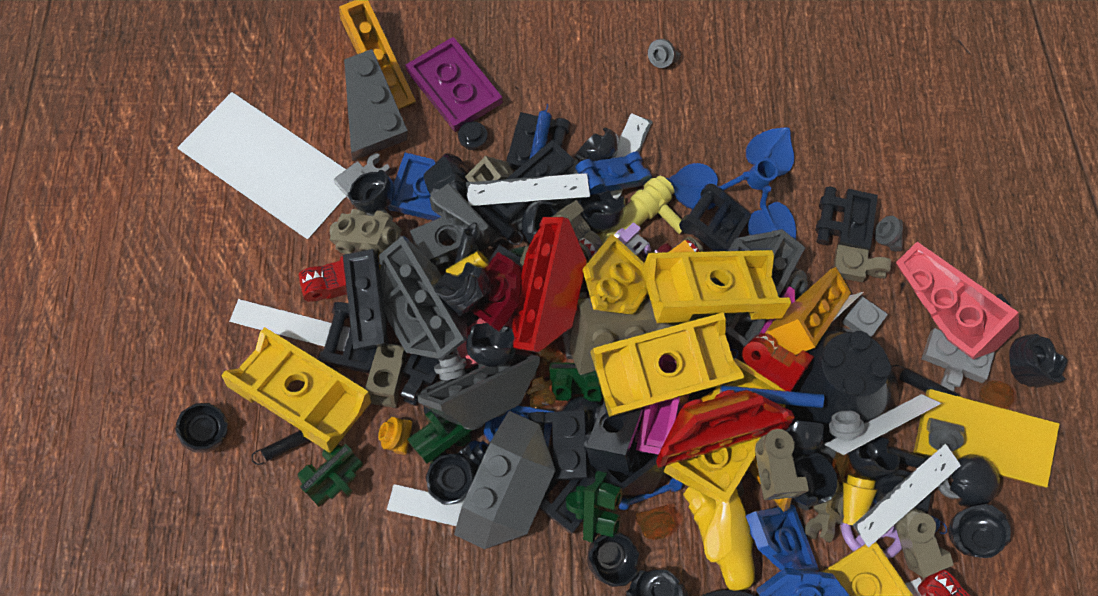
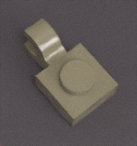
[833,245,891,282]
[805,483,844,543]

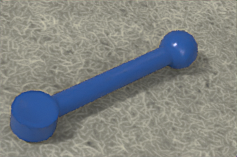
[618,478,682,511]

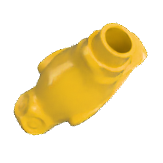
[683,487,755,591]

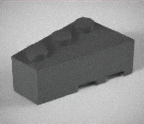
[344,49,408,161]

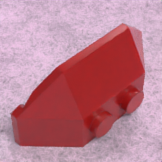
[512,217,587,352]
[656,390,795,468]

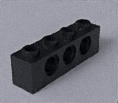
[584,401,644,474]

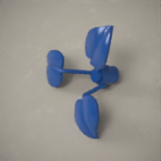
[669,127,796,240]

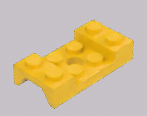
[642,250,791,323]
[590,312,744,417]
[221,327,371,453]

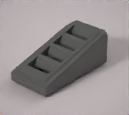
[430,183,490,244]

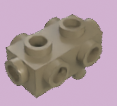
[329,209,402,256]

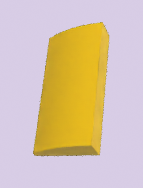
[664,358,786,504]

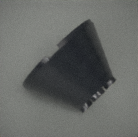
[785,326,899,443]

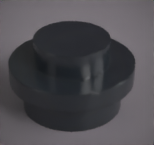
[458,122,488,151]

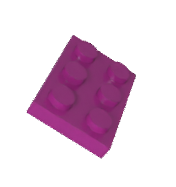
[405,37,503,132]

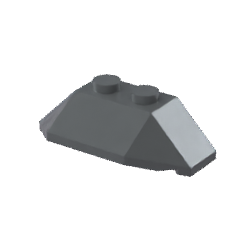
[712,229,805,348]
[379,236,467,359]
[418,350,540,430]
[454,411,556,549]

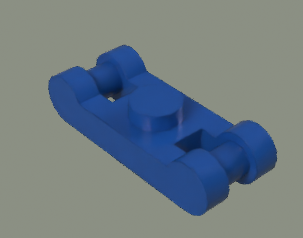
[575,151,652,195]

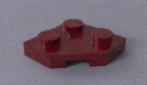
[471,252,522,331]

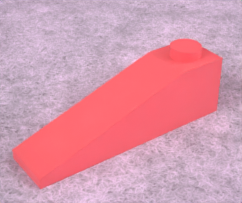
[896,242,1019,360]

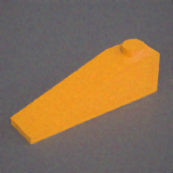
[339,0,416,110]
[765,267,851,355]

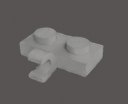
[922,328,995,391]

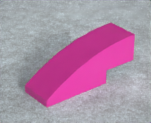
[636,354,689,455]

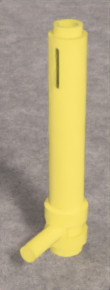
[584,176,682,278]

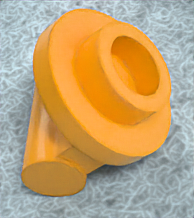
[378,417,413,455]

